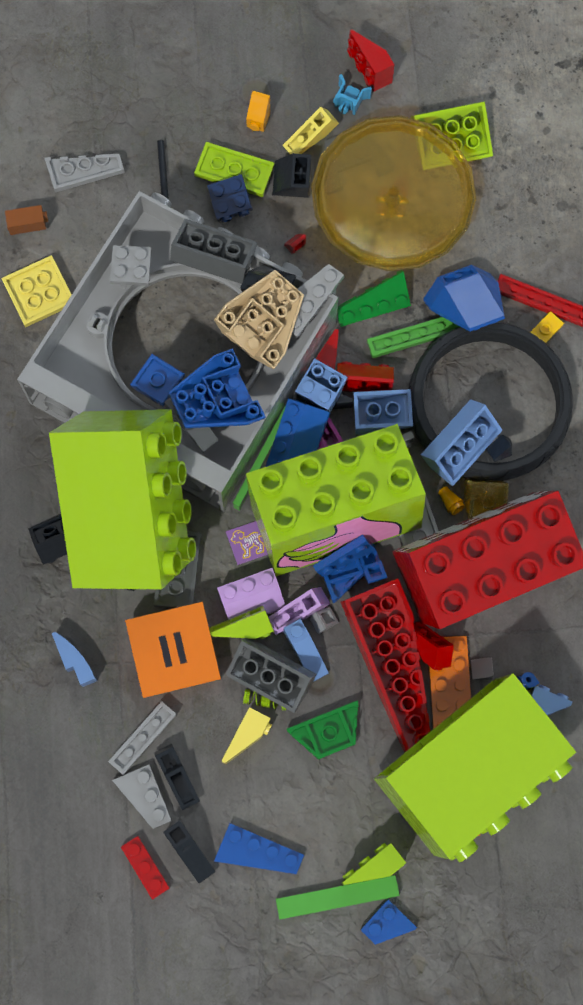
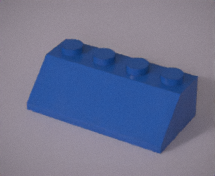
[265,398,330,467]

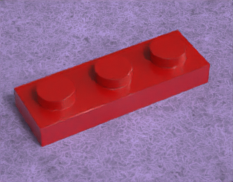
[121,836,170,900]

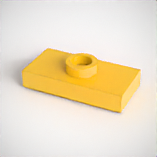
[531,311,564,343]

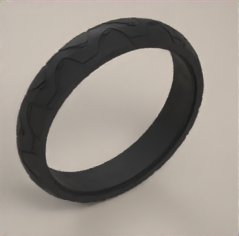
[408,322,573,481]

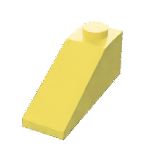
[283,107,339,154]
[222,707,272,764]

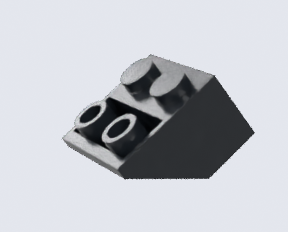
[272,153,311,198]

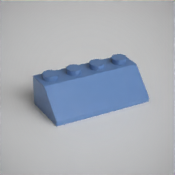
[421,399,502,486]

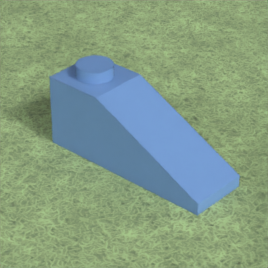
[283,619,329,682]

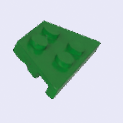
[286,701,358,760]

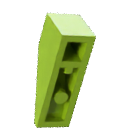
[209,606,274,639]

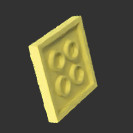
[1,255,72,328]

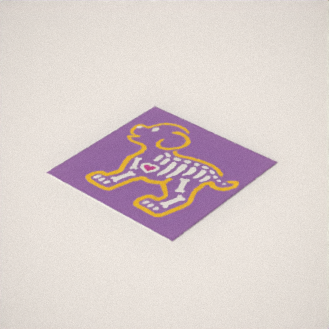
[226,521,268,565]

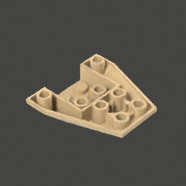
[214,270,304,369]

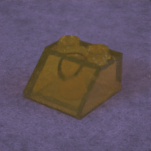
[464,479,509,519]

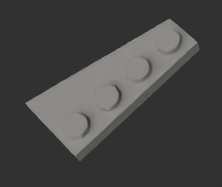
[292,264,345,338]

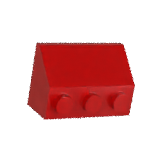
[337,361,394,392]

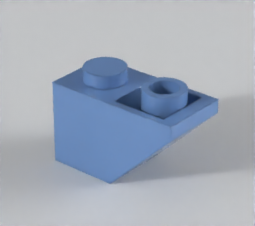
[530,685,572,716]

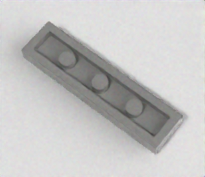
[108,701,177,775]

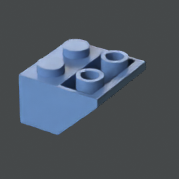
[295,358,348,412]

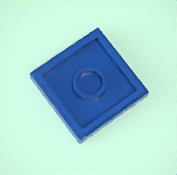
[130,354,185,407]

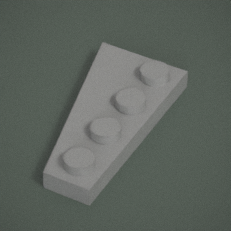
[45,154,125,193]

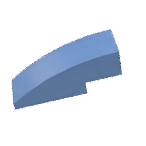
[52,632,97,687]

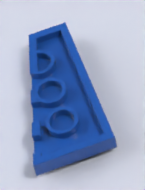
[214,823,304,874]

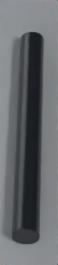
[157,140,169,200]

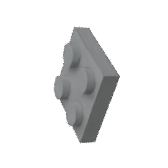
[110,245,152,286]

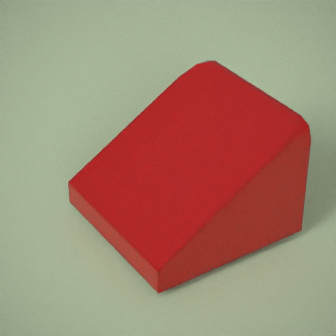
[284,234,306,254]

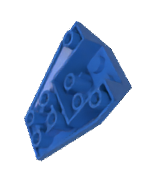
[423,265,505,332]
[168,348,266,428]

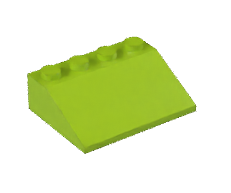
[410,102,493,170]

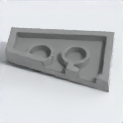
[112,765,172,829]

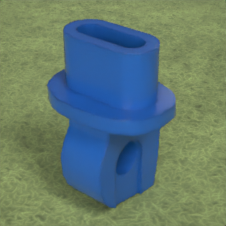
[517,672,539,690]

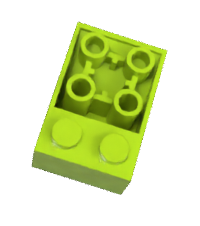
[341,843,406,885]

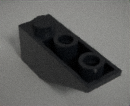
[163,820,216,884]

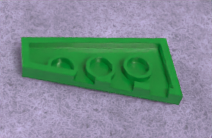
[337,270,411,327]

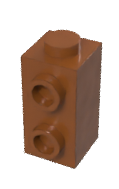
[5,205,49,235]

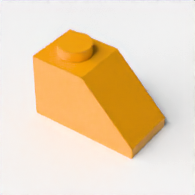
[246,91,270,132]

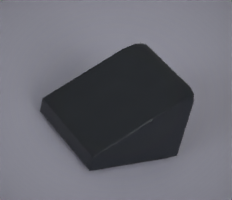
[486,435,512,462]

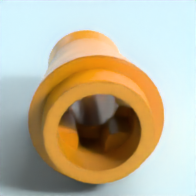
[438,486,465,515]

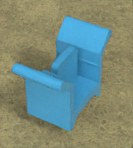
[333,74,372,115]

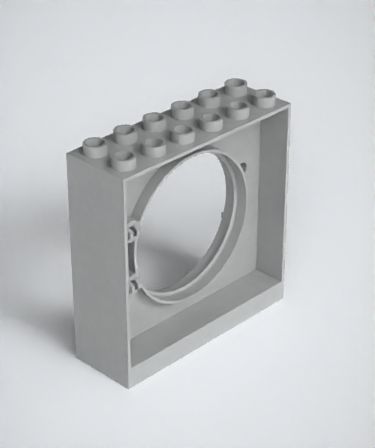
[17,191,339,512]

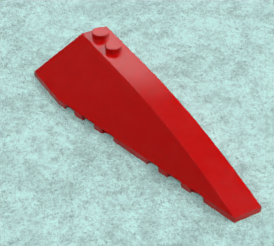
[340,578,430,753]

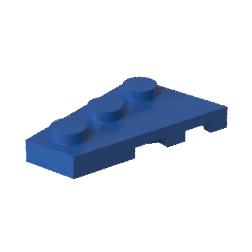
[313,535,376,576]

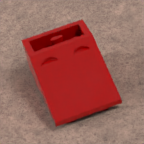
[347,30,395,92]

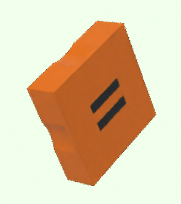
[125,602,221,698]

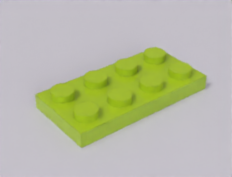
[194,142,275,197]

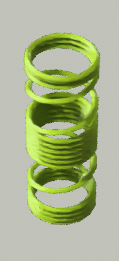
[243,689,286,711]

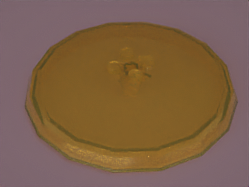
[311,115,476,271]

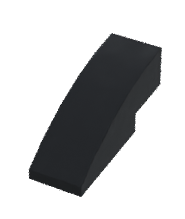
[154,744,200,810]

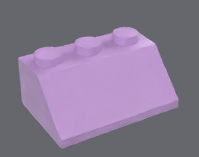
[217,568,285,620]

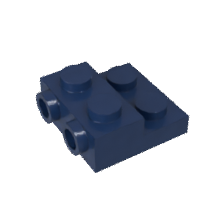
[207,174,253,223]

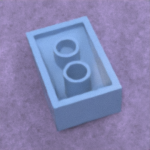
[354,389,413,435]

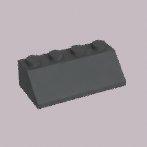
[170,219,257,284]
[226,638,317,713]

